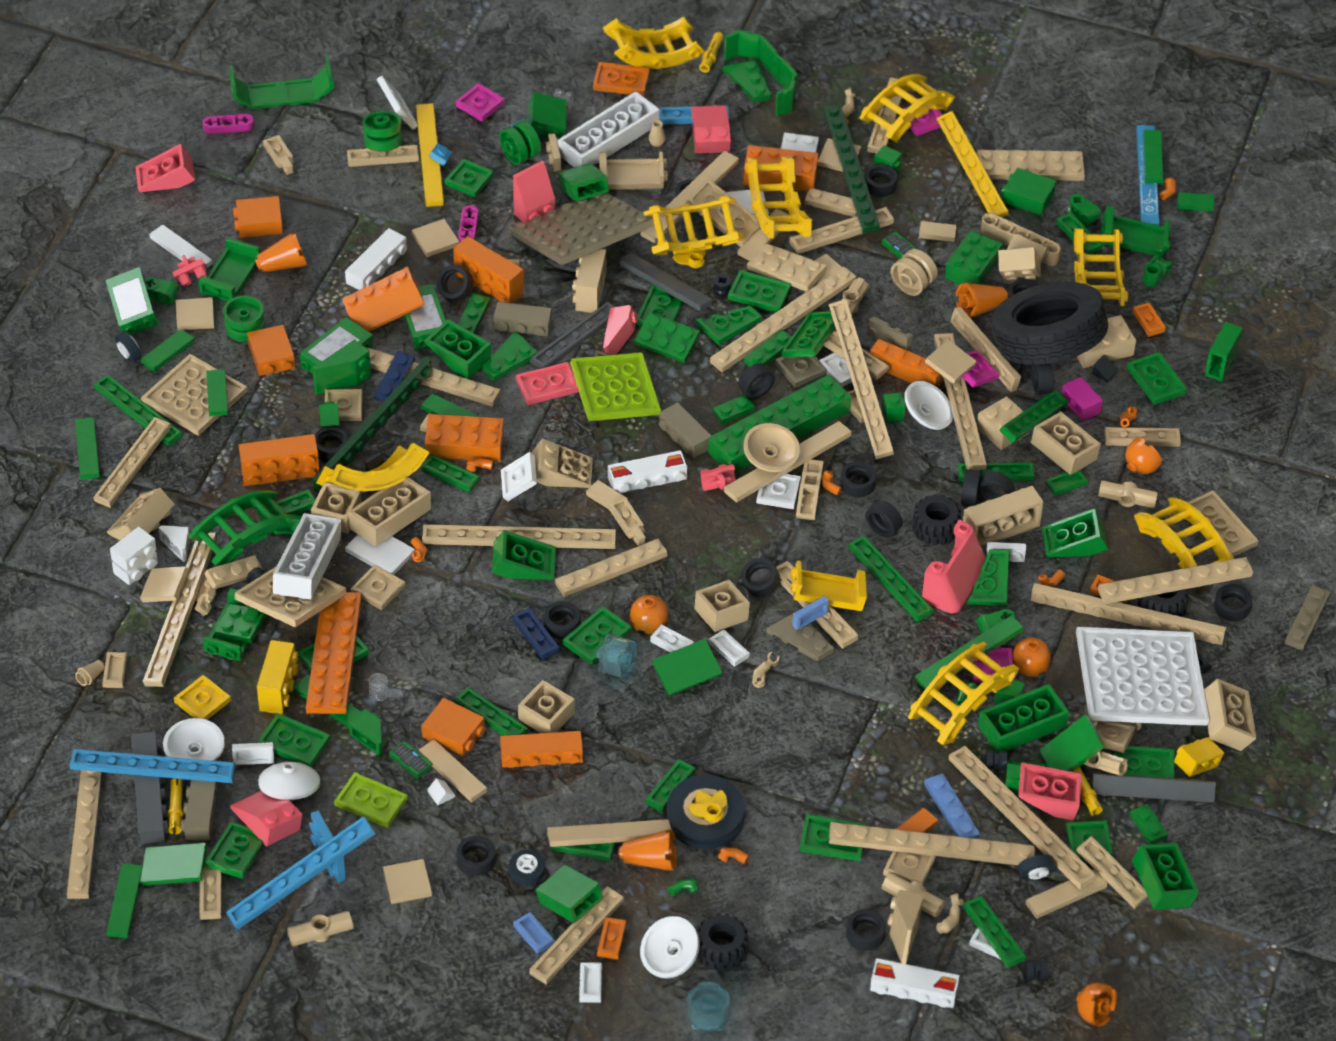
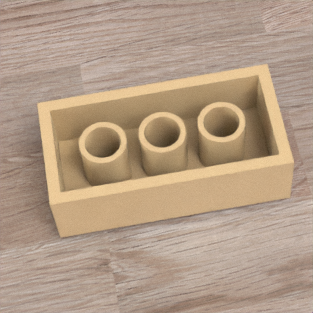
[348,477,431,547]
[963,486,1043,547]

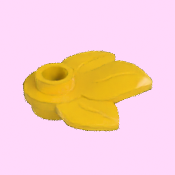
[672,250,706,269]
[688,790,727,823]

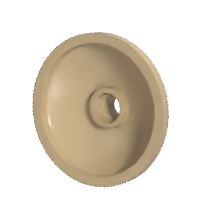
[743,423,800,472]

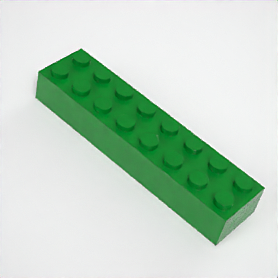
[708,374,852,473]

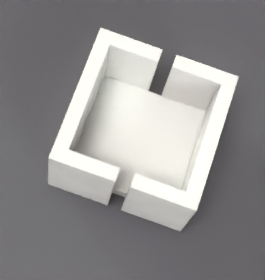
[110,527,158,585]

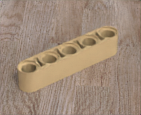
[981,213,1060,266]

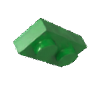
[713,395,754,425]
[1129,804,1168,845]

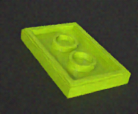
[334,772,408,828]

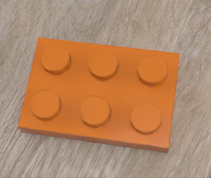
[593,62,650,96]

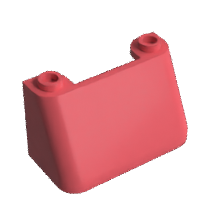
[922,520,986,613]

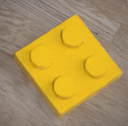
[174,675,231,720]

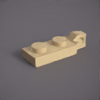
[263,135,294,175]
[608,497,646,546]
[195,566,217,616]

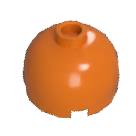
[1125,437,1163,475]
[629,595,669,634]
[1012,637,1051,677]
[1077,982,1117,1027]

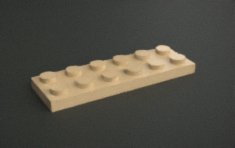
[977,150,1085,181]

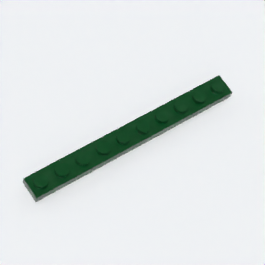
[823,104,880,233]
[312,357,433,493]

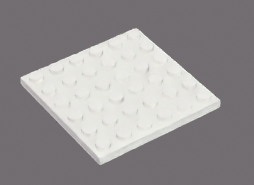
[1076,627,1209,726]

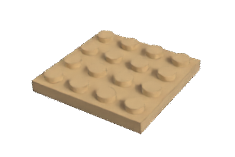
[141,354,247,436]
[235,566,346,627]

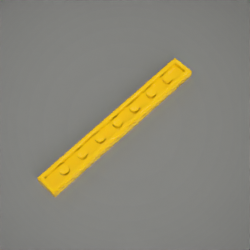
[416,104,444,207]
[937,111,1009,218]

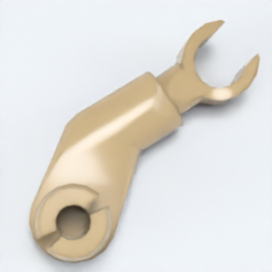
[841,88,856,118]
[752,652,779,688]
[936,894,964,934]

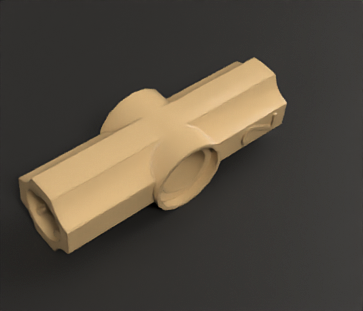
[842,278,869,316]
[1098,480,1158,508]
[1084,751,1128,776]
[882,873,945,917]
[287,911,353,946]

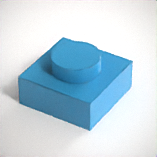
[429,143,452,166]

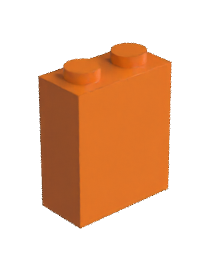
[233,196,283,238]
[247,325,295,376]
[422,698,486,757]

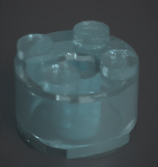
[596,634,638,679]
[687,982,730,1032]

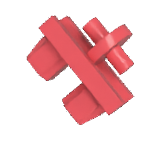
[172,255,207,287]
[700,464,736,491]

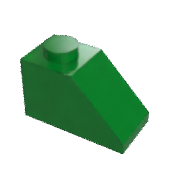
[349,709,382,756]

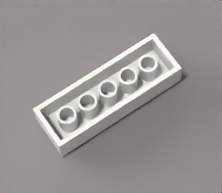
[558,92,660,168]
[273,513,341,599]

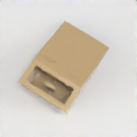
[532,438,593,488]

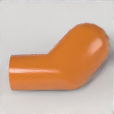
[1159,177,1176,200]
[1120,406,1137,427]
[466,458,494,473]
[821,471,842,496]
[410,537,427,562]
[1038,570,1065,587]
[718,847,750,865]

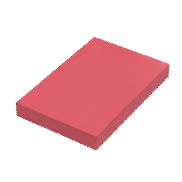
[515,362,579,405]

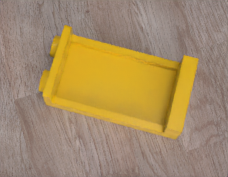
[790,561,867,611]

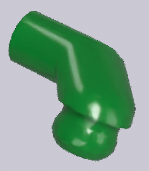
[956,682,978,706]
[667,878,700,896]

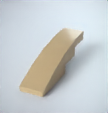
[796,460,823,520]

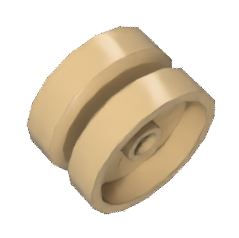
[891,249,938,296]

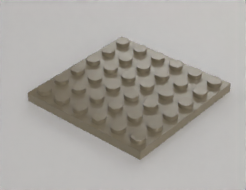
[510,193,655,265]

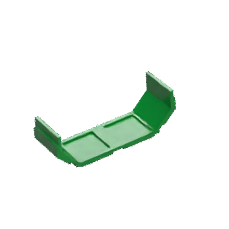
[724,30,797,117]
[229,54,334,109]

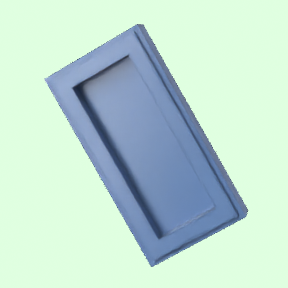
[793,596,829,630]
[513,912,555,954]

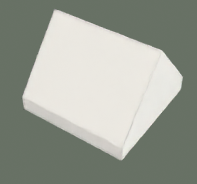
[427,779,455,805]

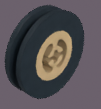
[667,775,745,849]

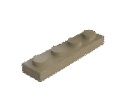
[1285,585,1331,651]

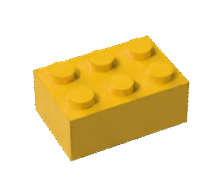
[257,640,299,714]

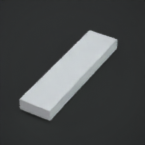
[150,225,213,269]

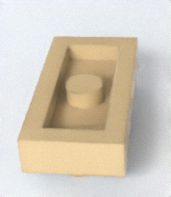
[545,134,561,171]

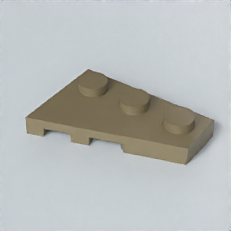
[868,317,913,352]
[767,611,834,662]

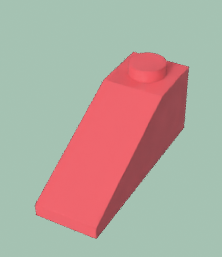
[603,305,638,355]

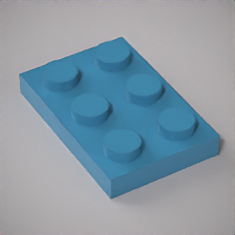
[309,811,346,883]

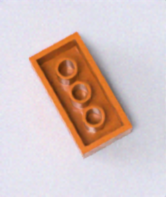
[743,145,818,192]
[453,236,524,304]
[425,414,504,462]
[239,434,319,486]

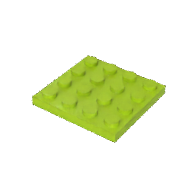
[570,353,661,421]

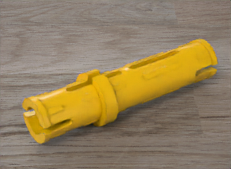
[699,32,724,73]
[1073,767,1103,816]
[167,778,184,834]

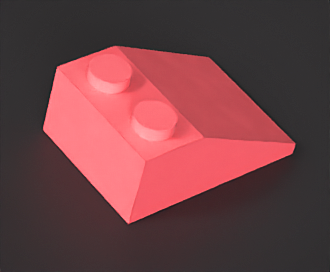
[691,105,731,153]
[136,144,195,192]
[513,161,555,223]
[1018,763,1081,820]
[230,791,302,846]

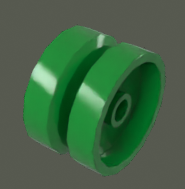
[362,111,402,152]
[499,120,541,165]
[224,295,265,342]

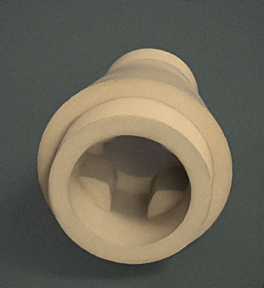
[648,120,666,147]
[75,660,105,686]

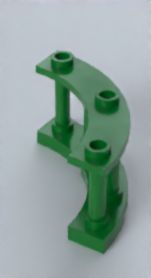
[188,490,301,566]

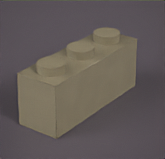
[494,302,552,336]
[659,402,711,459]
[181,780,218,841]

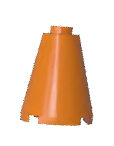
[255,232,307,272]
[956,283,1008,319]
[619,829,677,871]

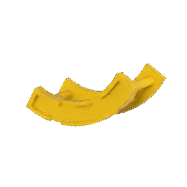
[603,17,705,69]
[860,74,955,143]
[746,156,812,238]
[643,196,745,255]
[1074,228,1128,306]
[316,443,430,492]
[1134,497,1234,587]
[908,642,1019,745]

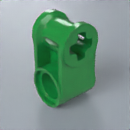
[1067,194,1102,227]
[1142,254,1173,287]
[144,277,179,305]
[976,609,1015,634]

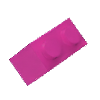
[1061,377,1103,421]

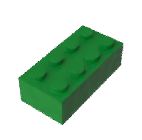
[978,684,1069,752]

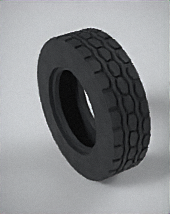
[991,282,1109,365]

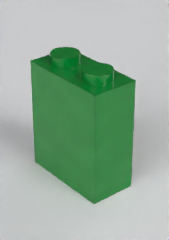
[528,92,566,140]
[558,163,609,202]
[1001,168,1056,216]
[1205,322,1243,382]
[536,865,603,923]

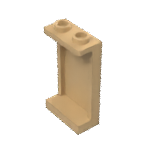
[599,152,667,190]

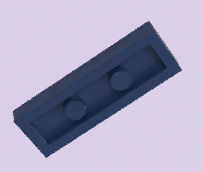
[374,351,415,402]
[512,608,559,660]

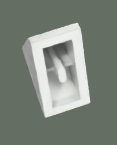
[159,526,190,562]

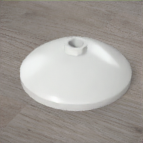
[905,381,953,430]
[163,718,224,761]
[259,762,320,800]
[640,916,699,978]

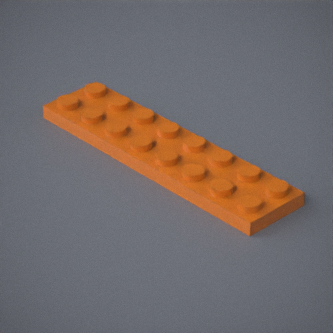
[306,592,362,714]

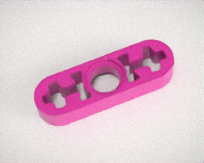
[202,114,254,134]
[458,205,478,243]

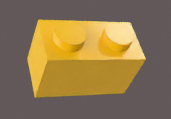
[1174,737,1224,777]

